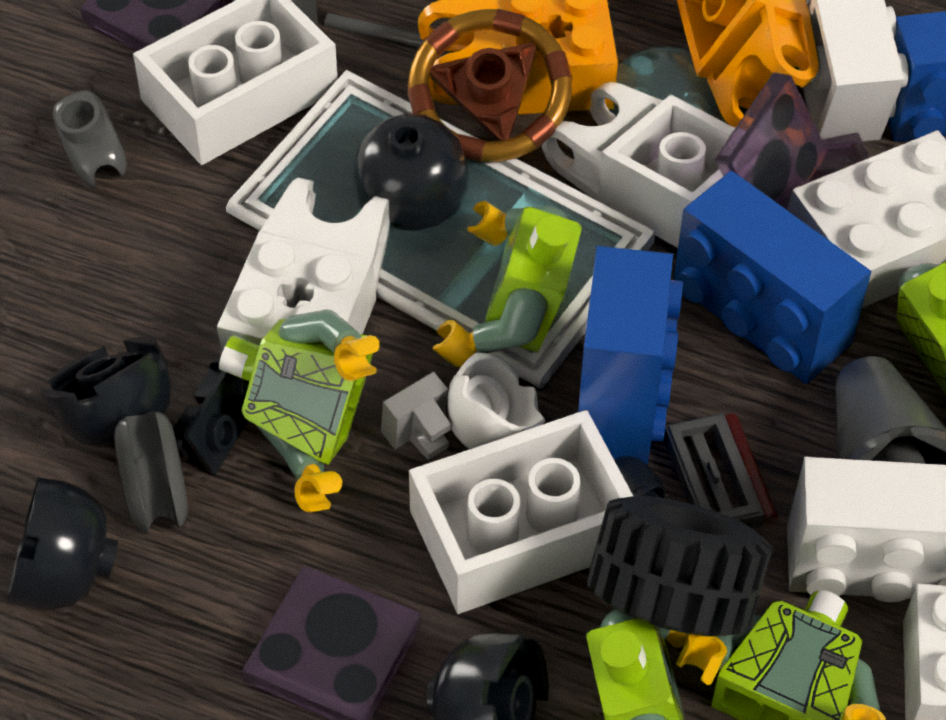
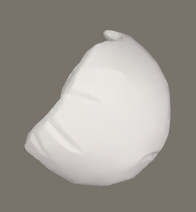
[447,352,545,449]

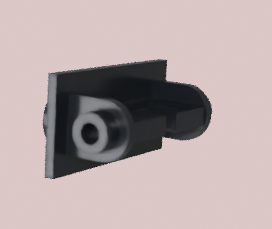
[172,357,249,476]

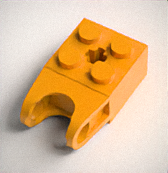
[417,0,618,114]
[676,0,819,138]

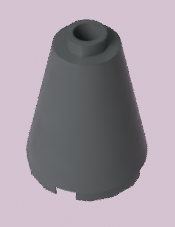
[836,356,946,465]

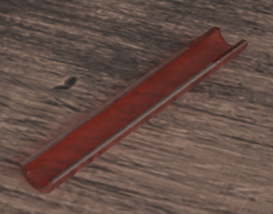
[725,414,778,521]

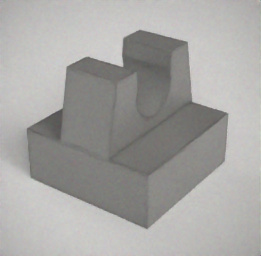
[381,372,451,460]

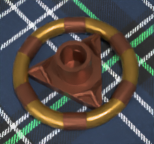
[407,9,573,163]

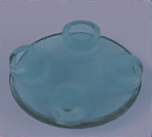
[616,46,717,115]

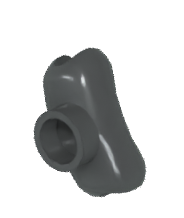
[53,90,127,188]
[114,411,188,534]

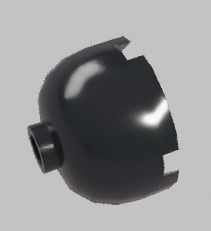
[353,113,469,231]
[41,336,171,447]
[7,477,118,610]
[427,633,549,720]

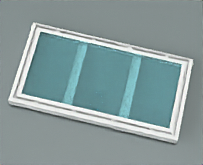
[226,70,655,389]

